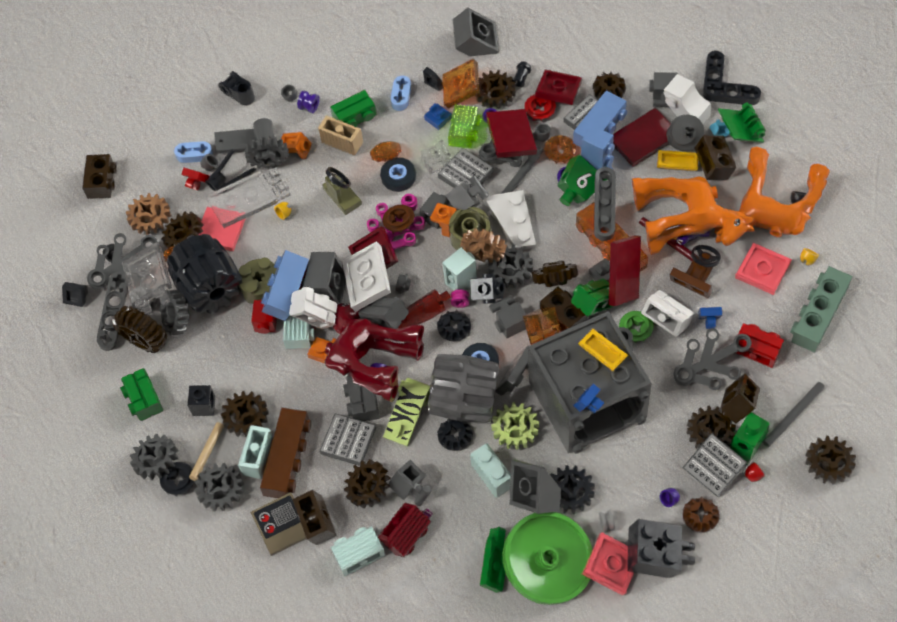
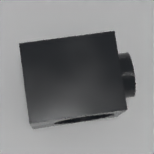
[187,385,216,416]

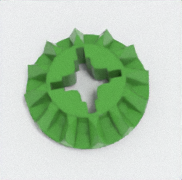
[619,311,653,343]

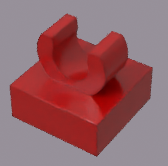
[181,167,210,191]

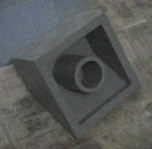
[453,7,499,56]
[302,252,346,305]
[509,460,561,514]

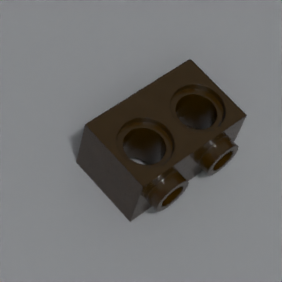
[694,135,737,180]
[82,154,117,199]
[540,286,588,332]
[720,374,760,424]

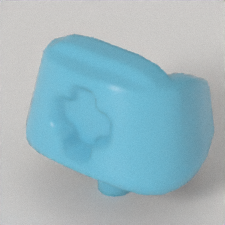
[709,119,730,137]

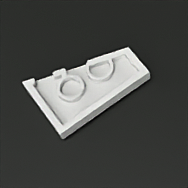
[483,190,536,250]

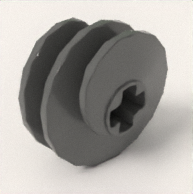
[666,114,705,151]

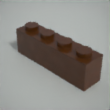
[260,407,312,498]

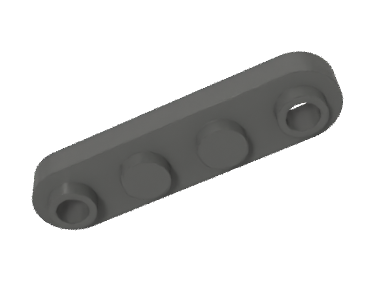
[594,167,616,241]

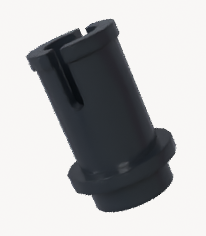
[513,61,531,87]

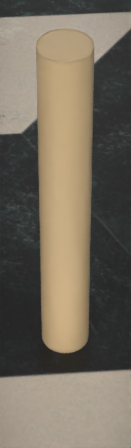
[189,422,224,481]

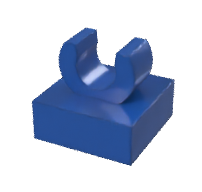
[424,103,452,130]
[698,307,722,329]
[573,384,604,413]

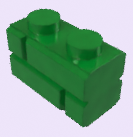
[330,90,377,127]
[571,278,613,317]
[120,368,164,421]

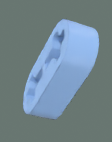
[391,76,411,111]
[174,141,213,163]

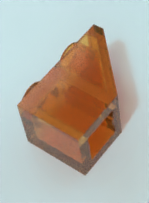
[523,307,560,345]

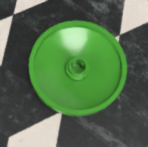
[503,512,592,605]

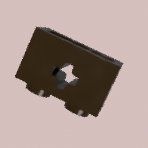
[293,490,337,545]

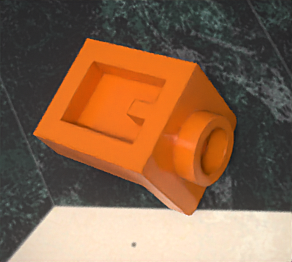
[281,132,312,159]
[430,203,457,238]
[307,337,336,364]

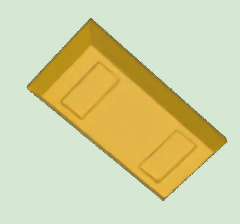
[657,150,698,171]
[578,329,628,371]

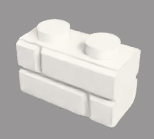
[289,287,337,329]
[641,290,694,337]

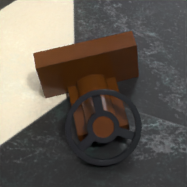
[670,245,721,298]

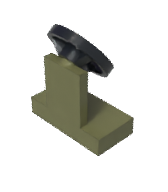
[322,167,362,215]

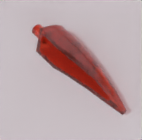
[383,289,451,339]

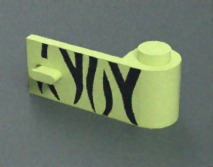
[383,378,430,447]

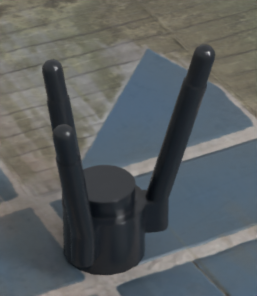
[205,149,256,192]

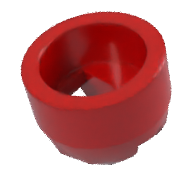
[745,462,765,482]

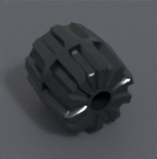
[167,234,242,314]

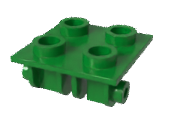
[718,103,766,143]

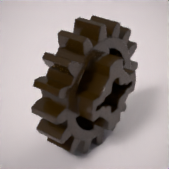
[474,70,516,109]
[161,211,204,251]
[532,260,578,287]
[221,391,269,438]
[687,405,736,449]
[805,435,856,485]
[343,459,391,509]

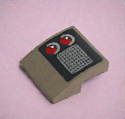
[250,492,306,556]

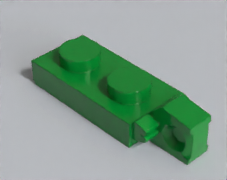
[480,526,506,593]

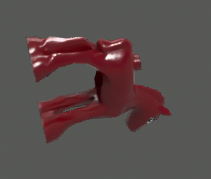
[325,303,424,402]

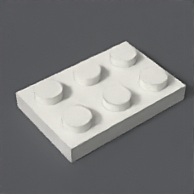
[342,241,391,311]

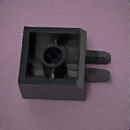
[627,518,695,578]

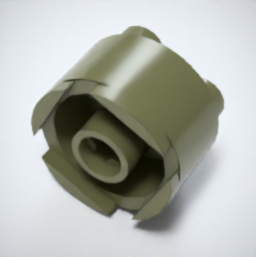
[449,207,491,250]
[239,257,277,304]

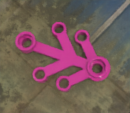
[367,194,425,250]

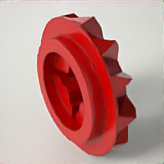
[524,94,556,122]

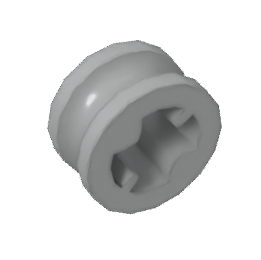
[599,510,615,532]

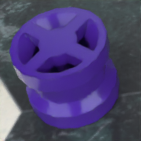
[297,90,320,113]

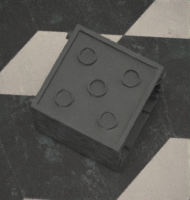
[528,311,652,454]

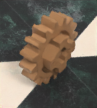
[126,193,171,235]
[460,228,507,263]

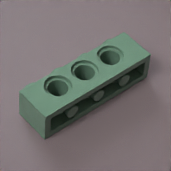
[790,266,853,353]

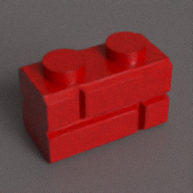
[735,323,784,368]

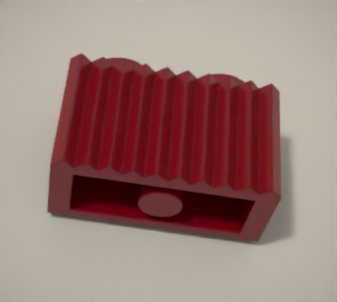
[378,503,431,557]

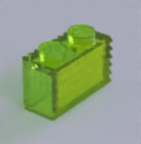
[448,104,481,149]

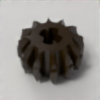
[593,71,626,100]

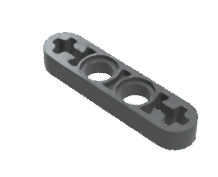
[97,271,129,351]

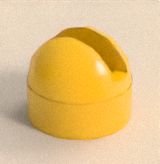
[274,202,292,220]
[800,248,819,266]

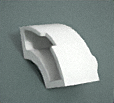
[664,74,711,124]

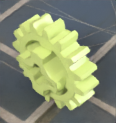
[491,402,539,450]

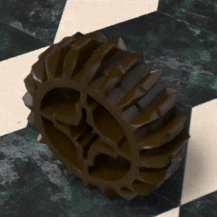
[112,306,168,353]

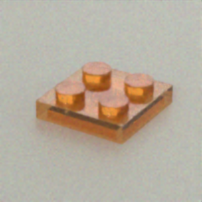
[443,59,479,109]

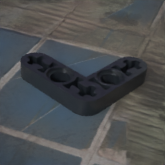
[703,50,761,105]

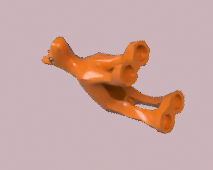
[714,146,830,243]
[631,176,755,255]

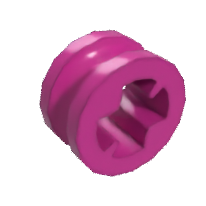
[451,290,469,308]

